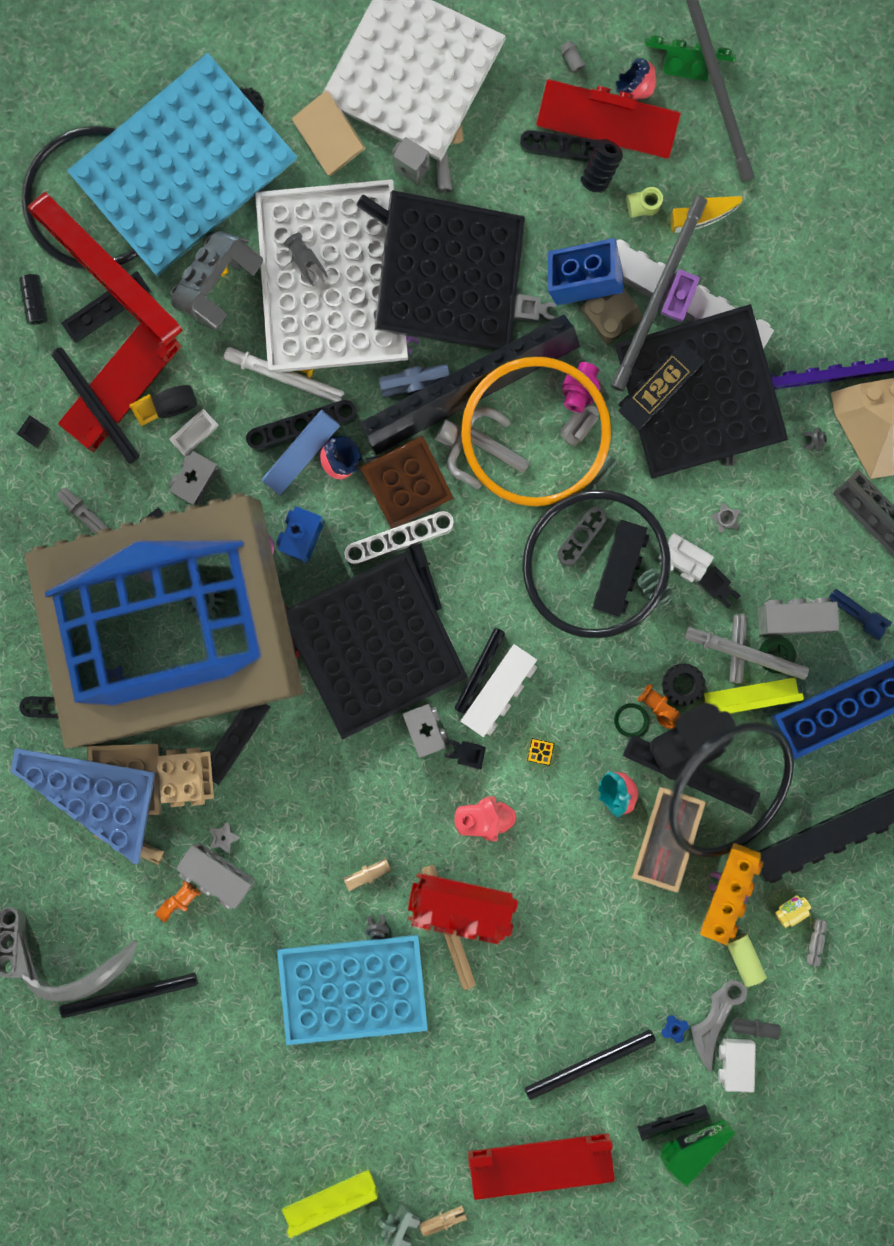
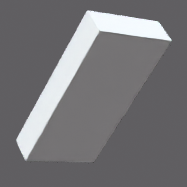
[169,409,219,456]

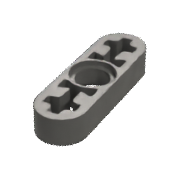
[557,507,606,566]

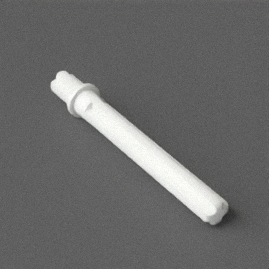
[224,347,344,402]

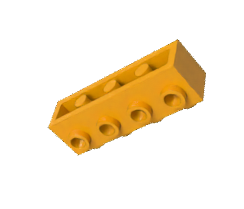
[700,843,763,945]

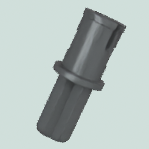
[732,1018,781,1040]

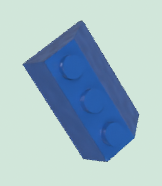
[548,238,623,305]

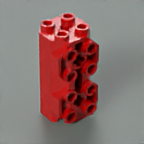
[408,873,518,945]

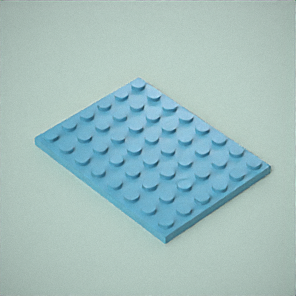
[67,53,298,277]

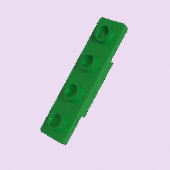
[644,35,736,82]

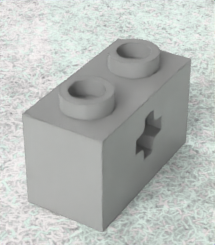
[392,137,430,185]
[169,451,220,505]
[403,704,448,758]

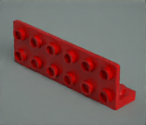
[58,324,182,453]
[468,1133,615,1200]

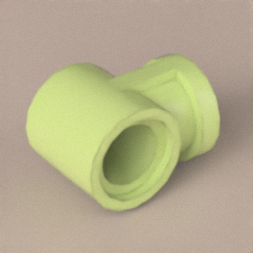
[626,187,663,218]

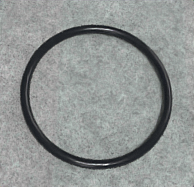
[22,126,139,270]
[523,490,671,638]
[668,722,794,857]

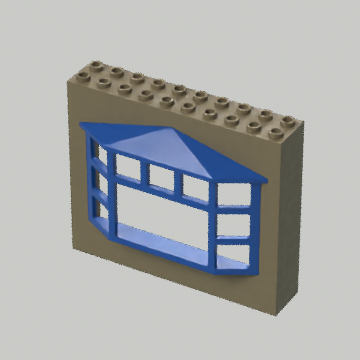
[24,493,304,749]

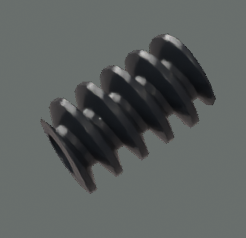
[580,139,623,193]

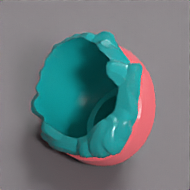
[597,771,639,818]

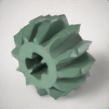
[637,569,674,609]
[185,580,225,619]

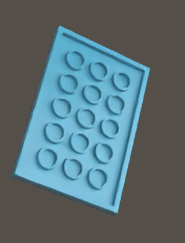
[277,935,428,1045]

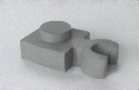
[514,294,556,322]

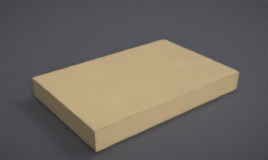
[292,90,366,176]

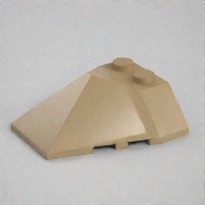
[831,378,894,479]

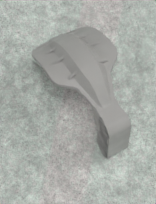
[0,907,138,1002]

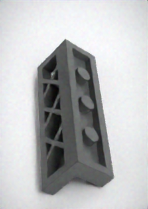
[833,469,894,556]

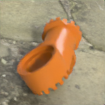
[637,684,680,729]
[155,880,201,923]

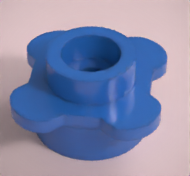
[661,1015,689,1043]

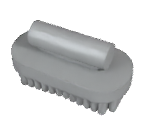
[560,404,599,446]

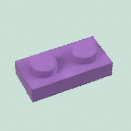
[661,269,700,323]

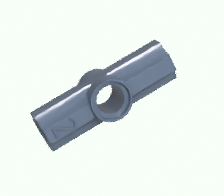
[379,364,450,398]

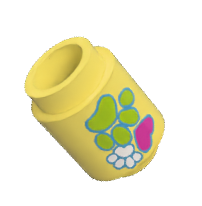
[775,895,812,929]

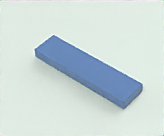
[262,410,340,495]

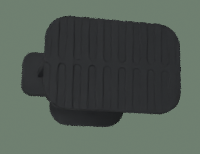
[650,703,736,780]

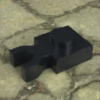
[697,566,741,609]
[444,740,486,770]

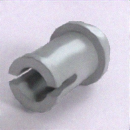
[560,41,586,73]

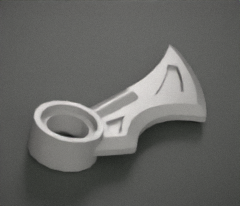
[691,979,747,1070]

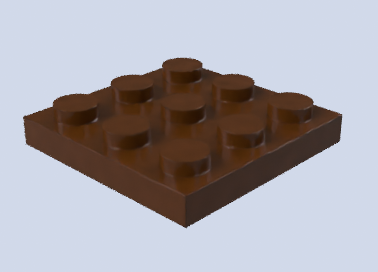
[360,435,454,529]

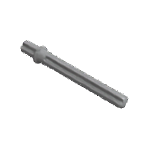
[57,488,153,582]
[685,627,809,680]

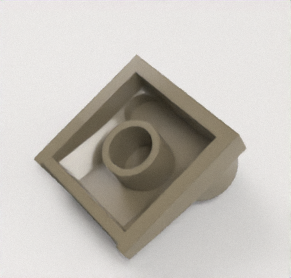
[579,288,643,345]

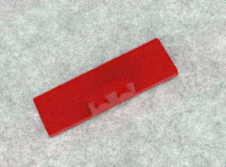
[536,79,681,159]

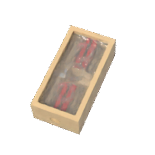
[632,787,706,893]

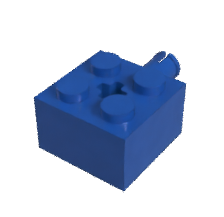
[276,506,325,564]

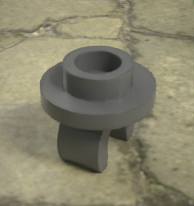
[803,427,827,451]
[365,915,389,939]

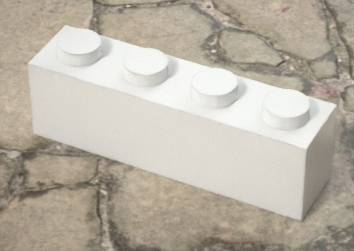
[461,644,538,737]

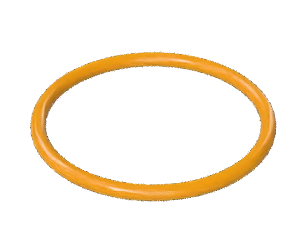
[461,357,611,507]

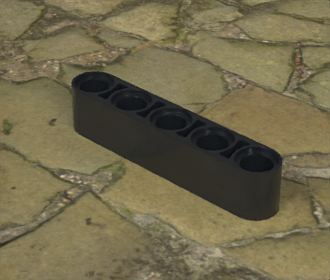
[246,400,357,452]

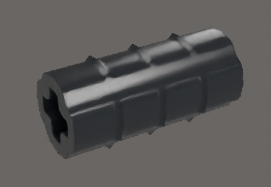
[19,274,48,325]

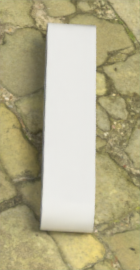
[344,511,454,566]

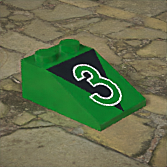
[660,1119,736,1187]

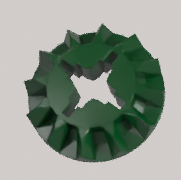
[759,636,796,674]

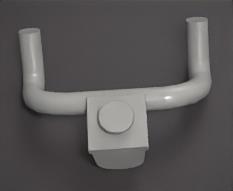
[435,407,510,490]

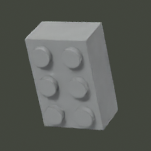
[758,598,839,635]
[176,842,257,909]

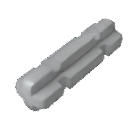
[807,919,828,966]

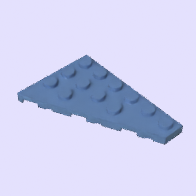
[10,748,156,864]

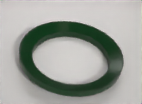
[614,703,648,737]

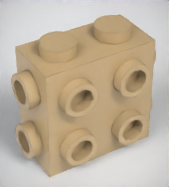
[157,747,214,807]

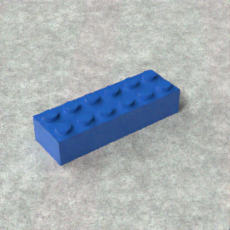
[769,658,894,759]

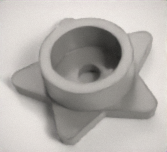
[711,503,740,532]
[210,822,239,853]

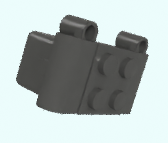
[171,231,263,330]

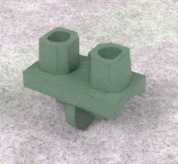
[378,1202,421,1246]

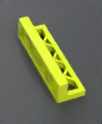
[703,677,804,713]
[282,1170,379,1238]

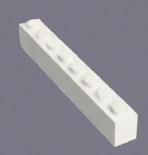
[616,239,774,349]

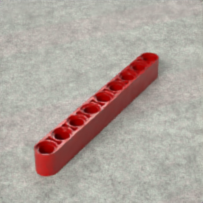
[27,192,183,346]

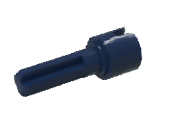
[829,589,892,641]

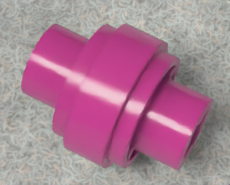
[562,362,601,413]

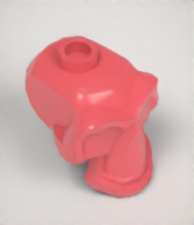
[454,796,516,841]

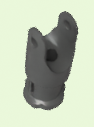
[283,232,328,286]

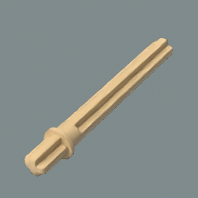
[422,865,476,990]

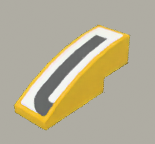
[671,196,742,233]

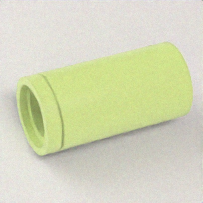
[727,933,767,987]

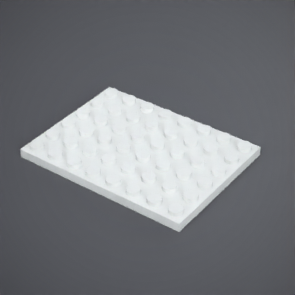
[256,179,408,373]

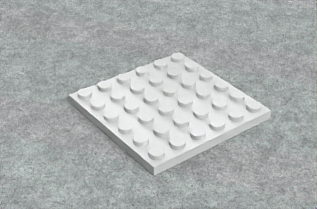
[324,0,506,161]

